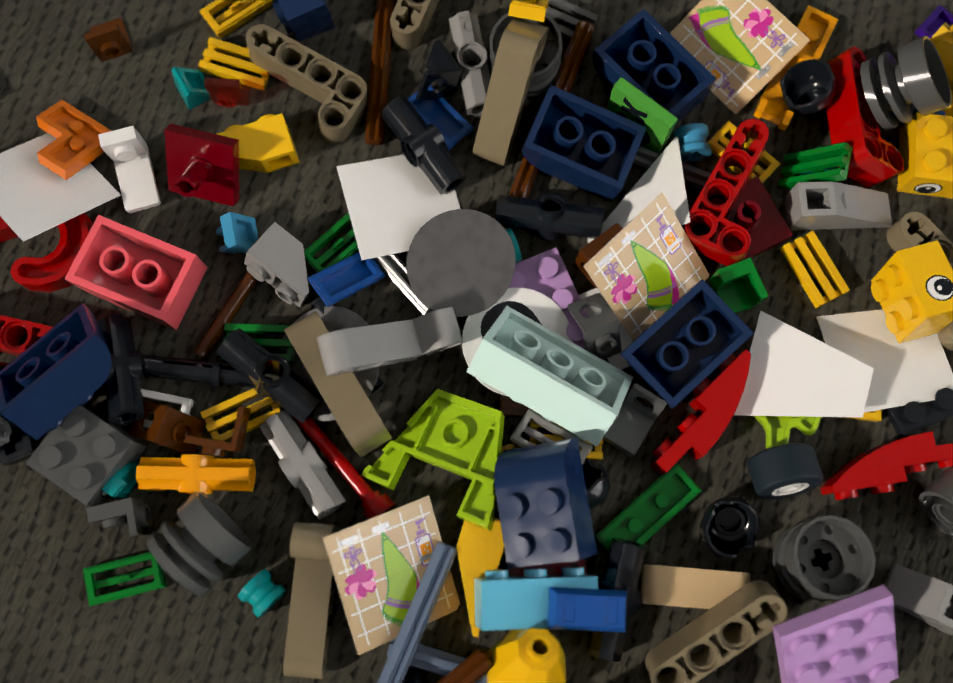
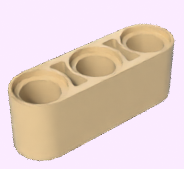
[640,564,751,609]

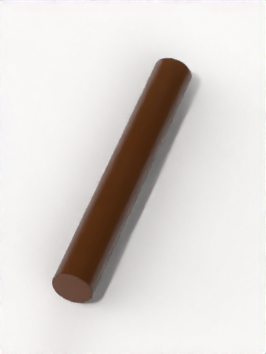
[194,271,258,360]

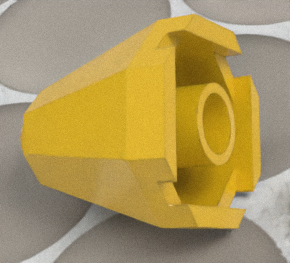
[486,628,566,683]

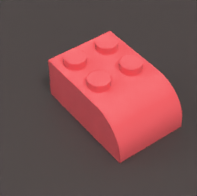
[64,215,208,330]

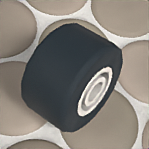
[748,443,823,500]

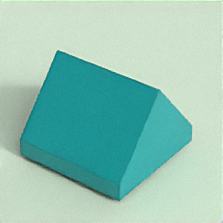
[171,67,216,110]

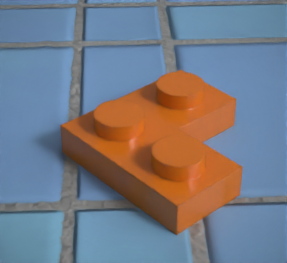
[36,100,111,180]

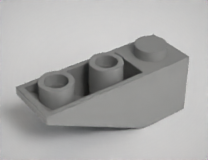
[784,181,892,231]

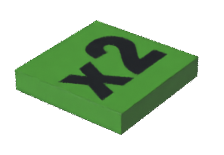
[606,77,678,154]

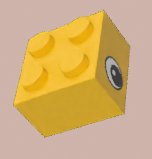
[897,112,953,199]
[871,240,953,344]

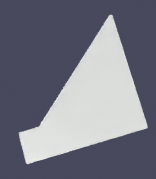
[587,136,691,243]

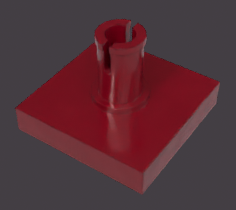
[164,123,240,207]
[703,176,793,260]

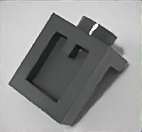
[86,497,152,537]

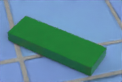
[594,463,702,553]

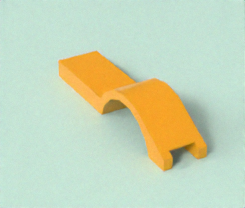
[753,5,838,131]

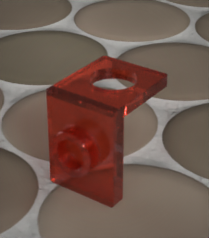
[204,68,252,108]

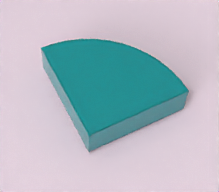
[102,461,139,499]

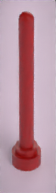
[289,413,395,519]

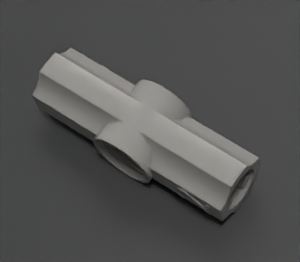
[449,11,490,117]
[259,410,347,520]

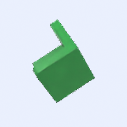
[709,258,768,314]

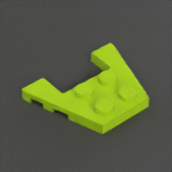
[361,389,505,531]

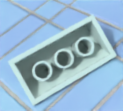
[466,306,633,447]

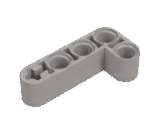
[316,307,463,377]

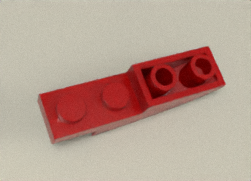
[650,349,751,475]
[820,431,953,500]

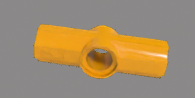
[135,454,256,494]

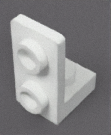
[98,126,161,213]

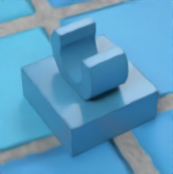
[216,212,259,254]

